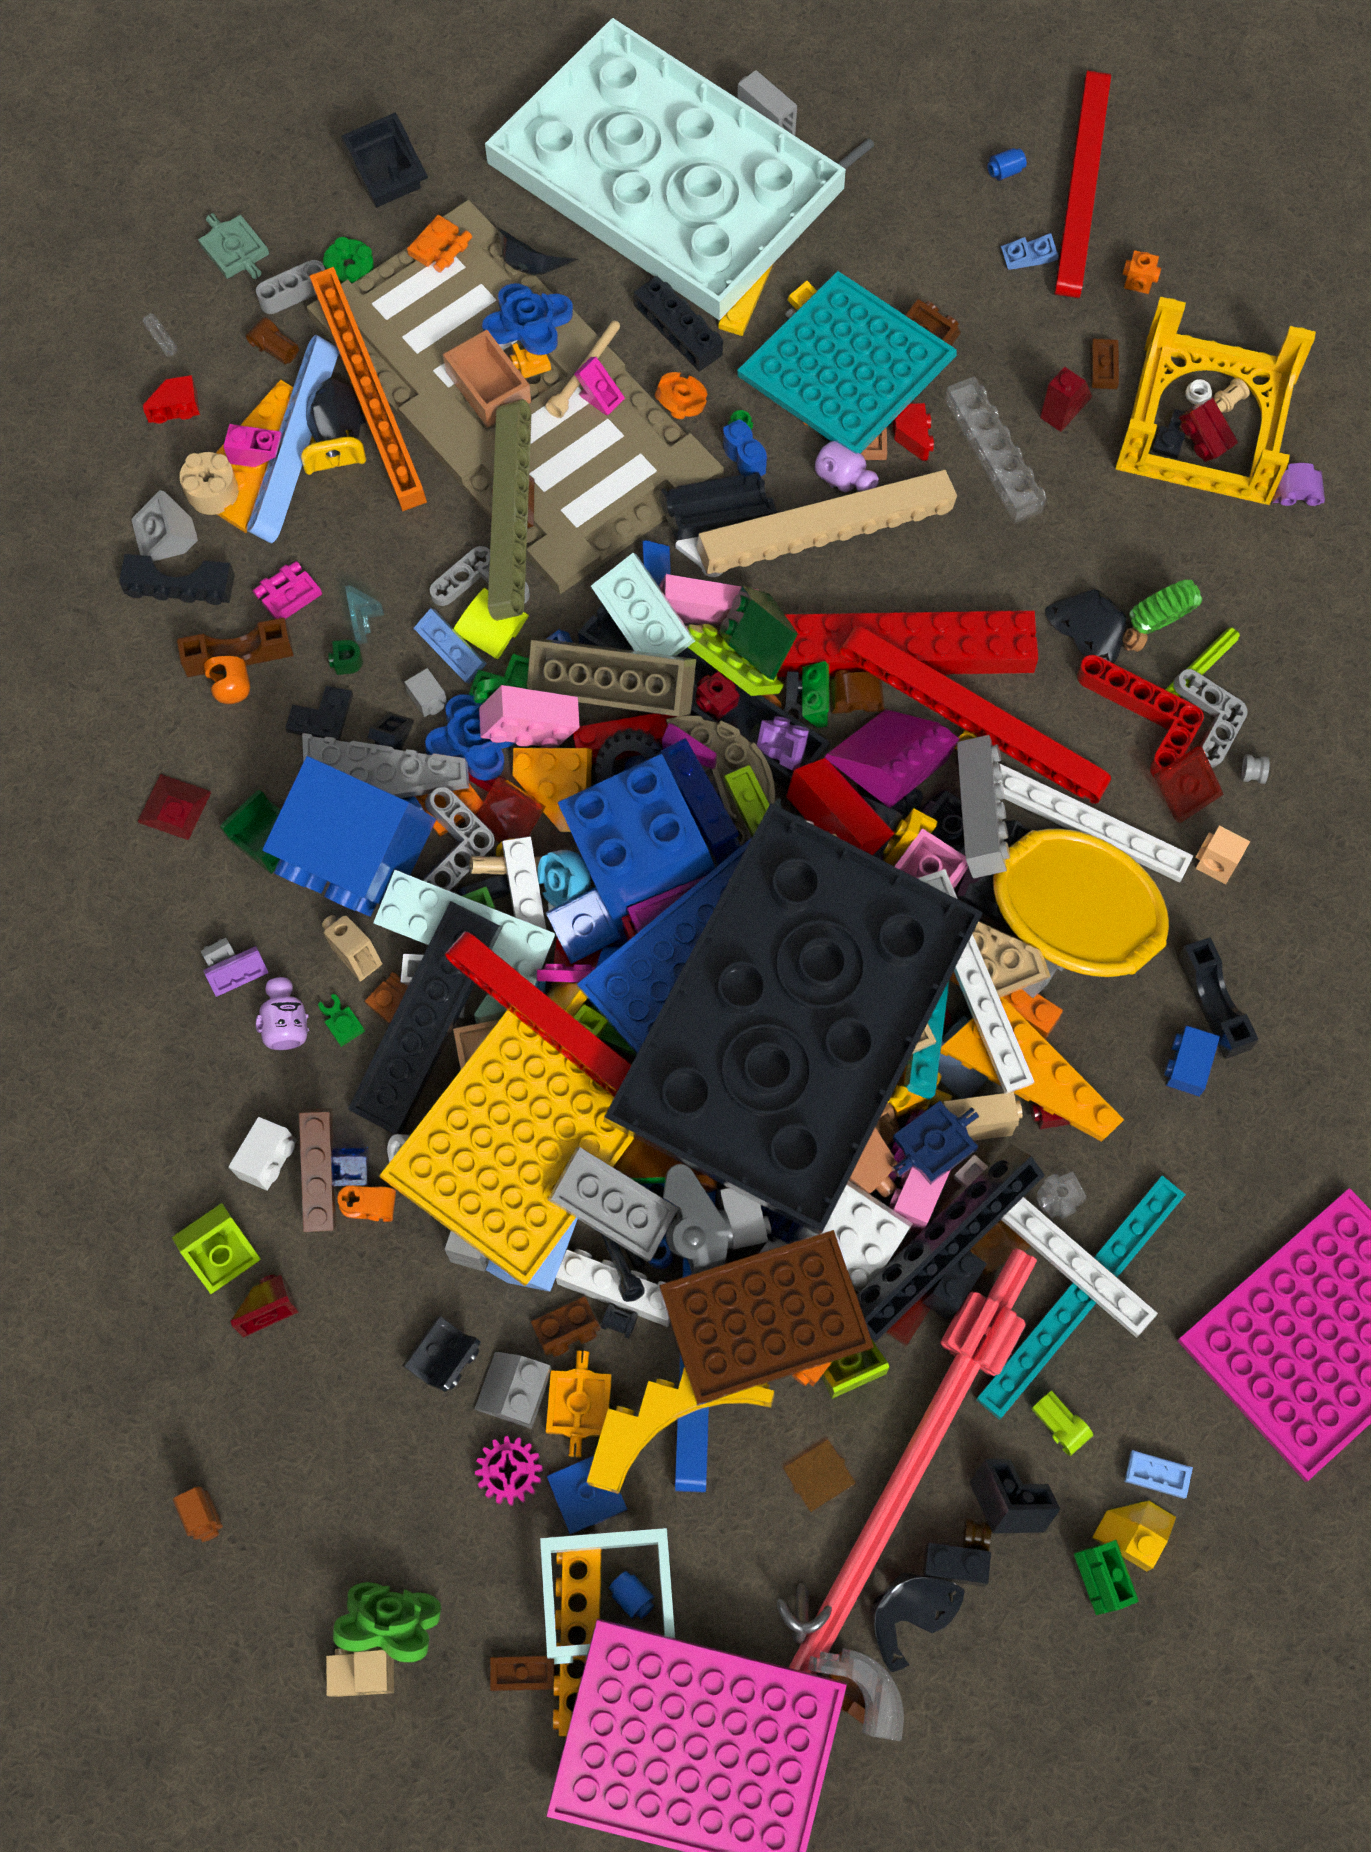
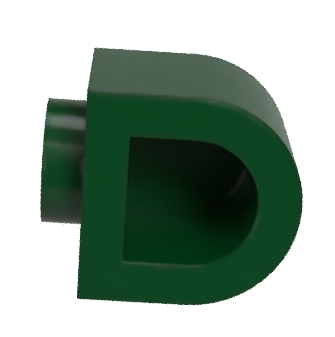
[328,640,363,675]

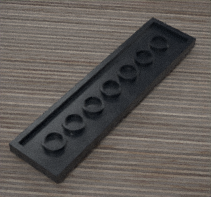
[348,901,503,1135]

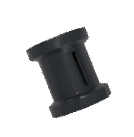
[601,1303,638,1339]

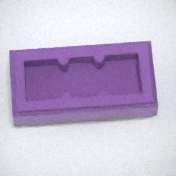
[203,946,268,997]

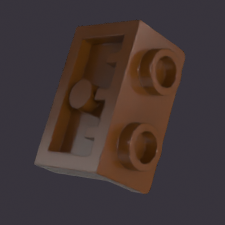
[531,1296,600,1357]

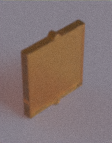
[783,1440,856,1513]

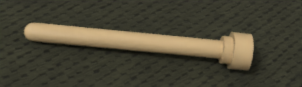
[545,321,620,418]

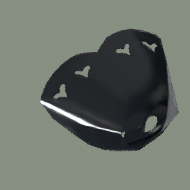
[497,227,578,276]
[306,378,367,457]
[1045,589,1127,664]
[870,1572,965,1672]

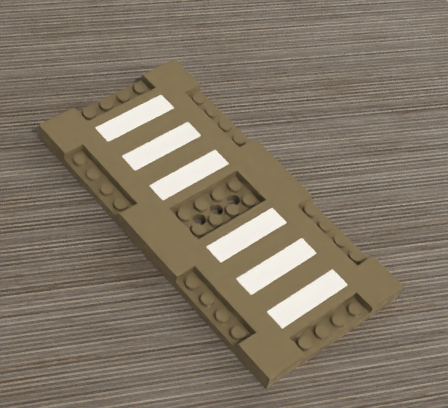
[307,200,724,595]

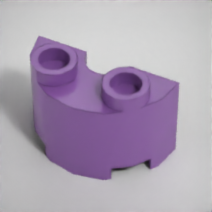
[1272,463,1325,506]
[757,716,809,770]

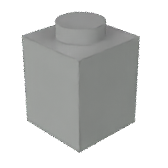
[404,668,447,717]

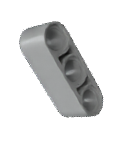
[256,260,325,314]

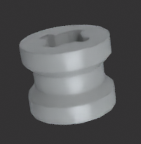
[1241,754,1270,784]

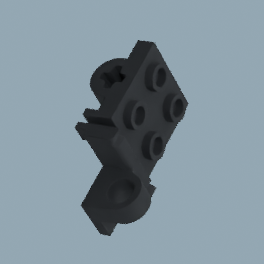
[957,820,1031,921]

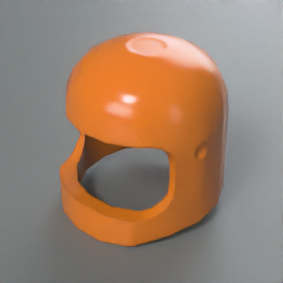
[203,656,250,704]

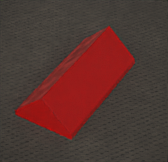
[787,758,895,855]

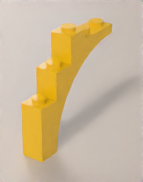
[587,1367,774,1494]

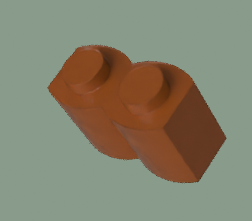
[173,1487,223,1542]

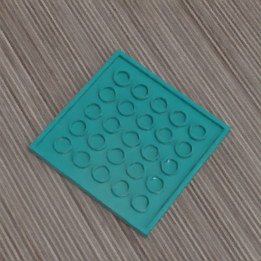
[737,271,957,454]

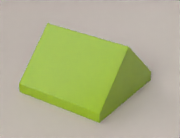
[821,1341,890,1399]

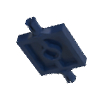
[892,1101,979,1185]

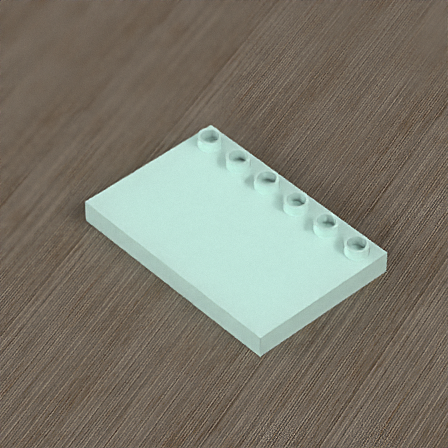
[485,18,846,320]

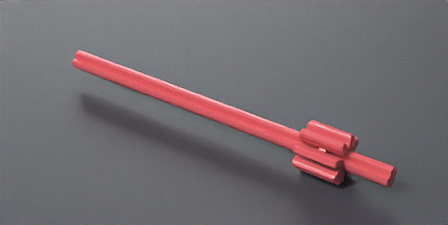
[789,1248,1037,1675]

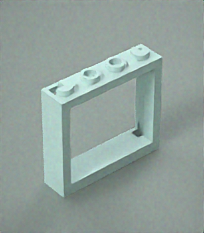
[540,1528,675,1664]

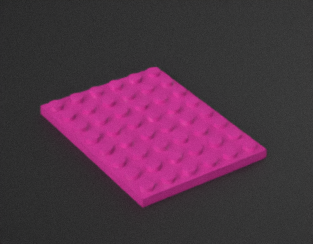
[1177,1188,1371,1482]
[546,1618,846,1852]

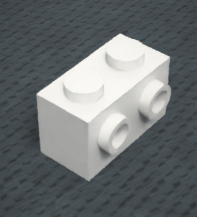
[229,1117,297,1191]

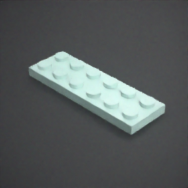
[374,870,555,986]

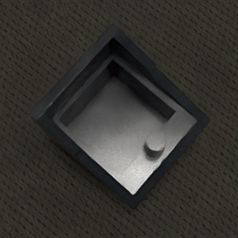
[341,112,428,208]

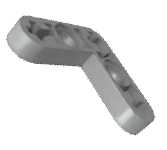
[430,546,530,606]
[1174,669,1248,769]

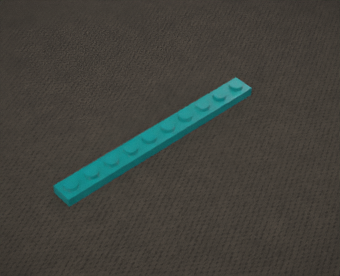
[976,1176,1186,1420]

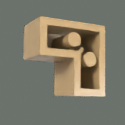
[326,1646,394,1697]

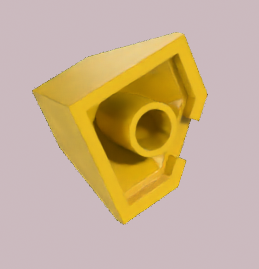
[1092,1501,1176,1572]

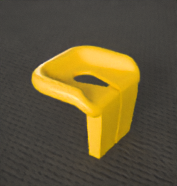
[301,430,366,475]

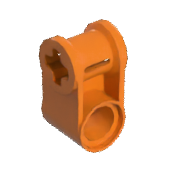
[337,1185,396,1222]

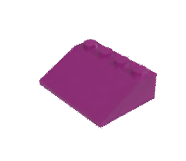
[825,709,959,808]

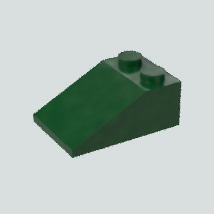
[719,586,798,680]

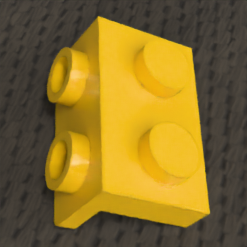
[882,809,937,866]

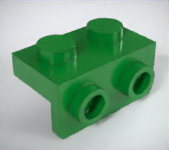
[802,661,829,728]

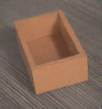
[443,330,531,428]

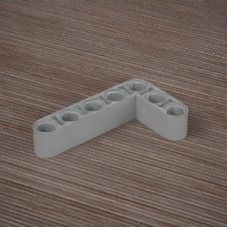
[393,787,494,933]

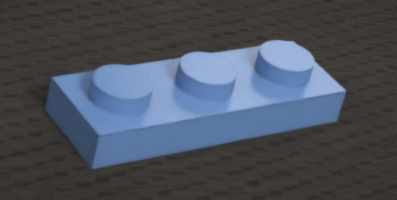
[414,608,487,684]

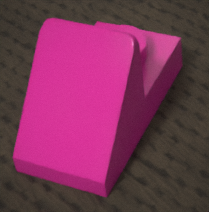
[574,357,625,415]

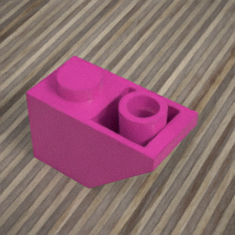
[223,424,282,467]

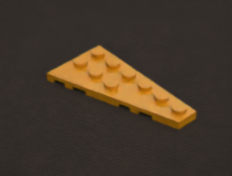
[183,380,293,533]
[940,997,1124,1142]

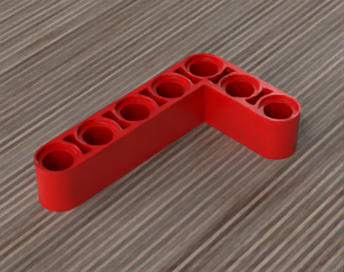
[1077,655,1204,781]

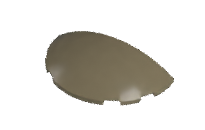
[666,716,775,868]

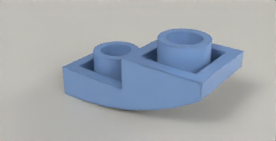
[1001,233,1059,269]

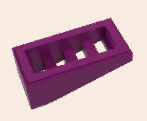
[662,723,717,769]

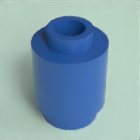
[987,148,1027,181]
[609,1571,655,1619]

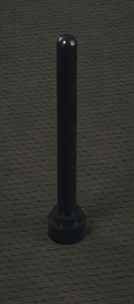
[600,1233,645,1302]

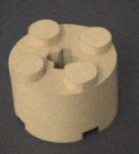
[180,452,239,515]

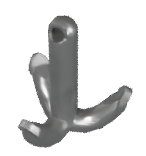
[777,1583,832,1643]

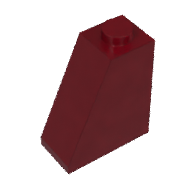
[1040,367,1092,432]

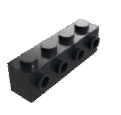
[634,276,723,372]

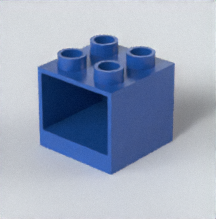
[558,754,715,936]
[262,756,436,917]

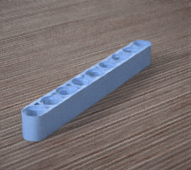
[247,335,339,543]

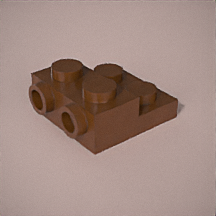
[905,299,961,346]

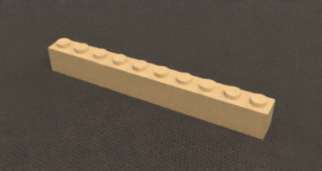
[696,470,957,574]

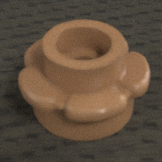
[1122,627,1147,652]

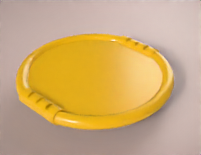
[993,829,1169,977]

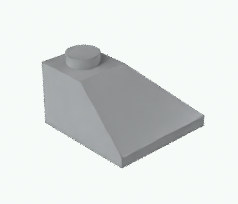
[131,490,198,561]

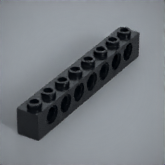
[856,1144,1045,1342]

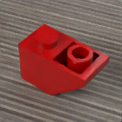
[143,375,200,424]
[892,403,934,461]

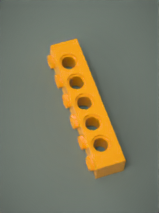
[553,1549,601,1737]

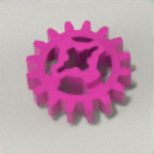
[475,1436,543,1506]

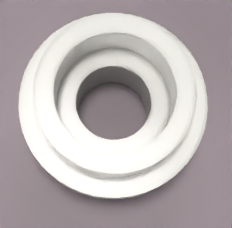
[1185,379,1212,405]

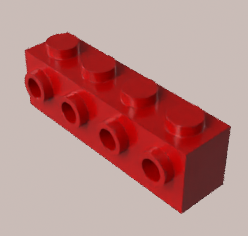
[573,713,680,764]

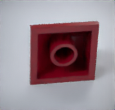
[137,774,211,840]
[230,1274,299,1338]

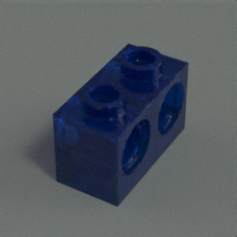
[332,1147,369,1186]

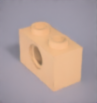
[1195,826,1250,884]

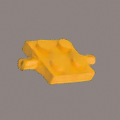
[546,1351,612,1457]

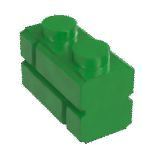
[1074,1540,1139,1615]

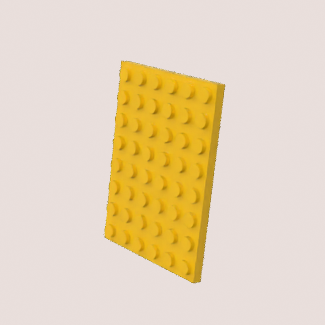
[379,1010,634,1286]

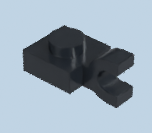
[1152,409,1185,459]
[783,672,804,720]

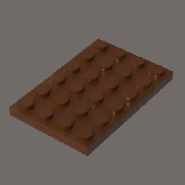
[659,1230,874,1406]

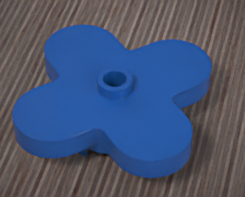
[482,284,573,355]
[425,695,516,781]

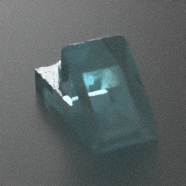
[345,585,384,644]

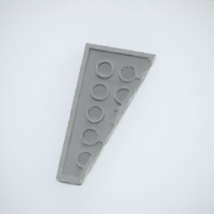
[302,733,469,798]

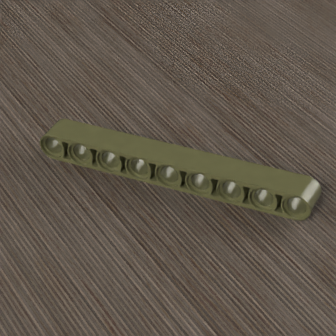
[488,399,532,621]

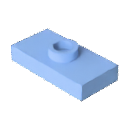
[1124,1450,1193,1499]

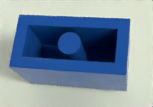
[1164,1026,1220,1097]

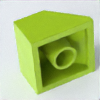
[172,1203,261,1294]

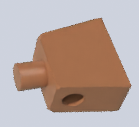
[849,1128,897,1198]

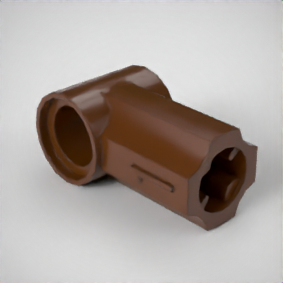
[246,317,299,365]

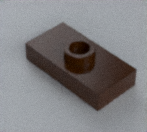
[1091,339,1119,389]
[490,1656,554,1691]

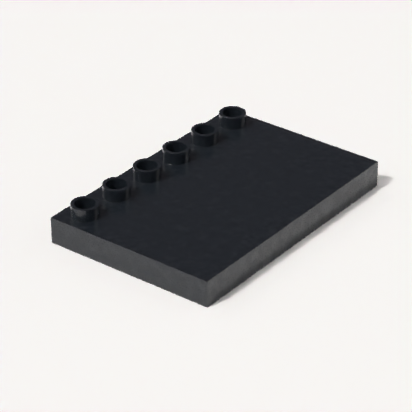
[603,803,983,1235]

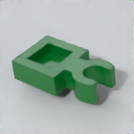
[318,994,365,1047]

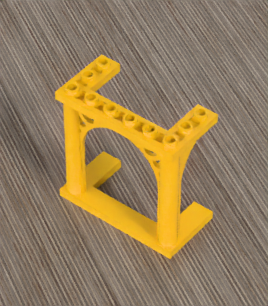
[1115,297,1316,505]

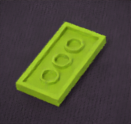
[686,624,784,696]

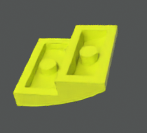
[454,588,529,659]

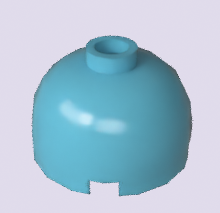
[538,850,591,907]

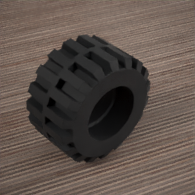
[595,728,666,783]

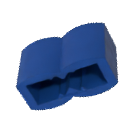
[723,419,767,477]

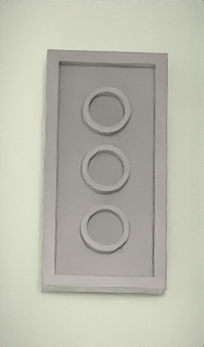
[547,1147,677,1261]

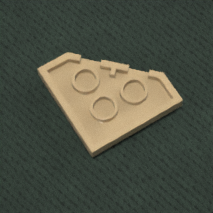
[968,922,1051,1007]

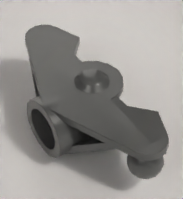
[663,1164,734,1275]

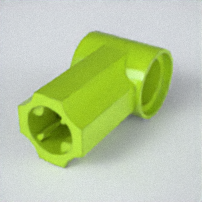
[1032,1391,1093,1456]

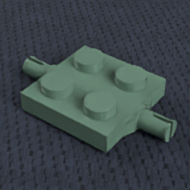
[198,213,269,279]

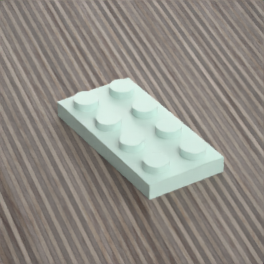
[591,553,695,656]

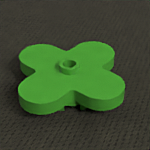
[333,1582,441,1662]

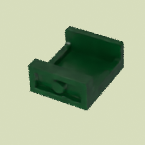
[220,789,281,874]

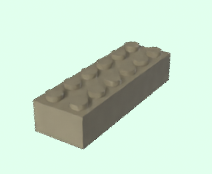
[527,639,696,716]

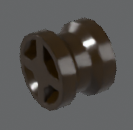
[962,1519,992,1551]

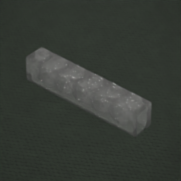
[944,376,1046,524]

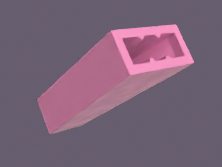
[659,574,759,624]

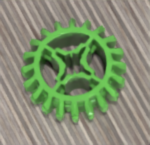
[1129,580,1202,634]

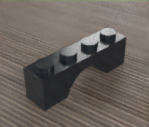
[119,554,235,605]
[1178,937,1259,1059]

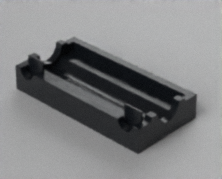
[659,472,777,541]

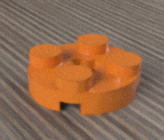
[654,372,708,419]

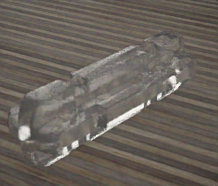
[143,313,178,357]

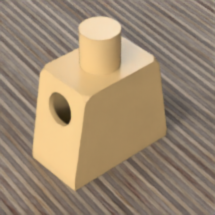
[322,915,382,982]

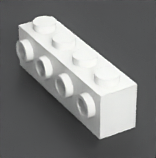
[556,1249,670,1327]

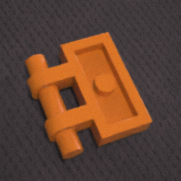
[407,215,472,273]

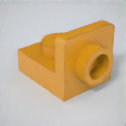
[509,343,551,378]

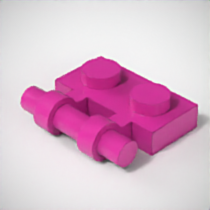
[252,561,322,619]
[537,964,595,982]

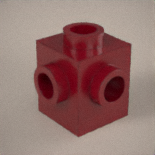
[695,671,740,721]

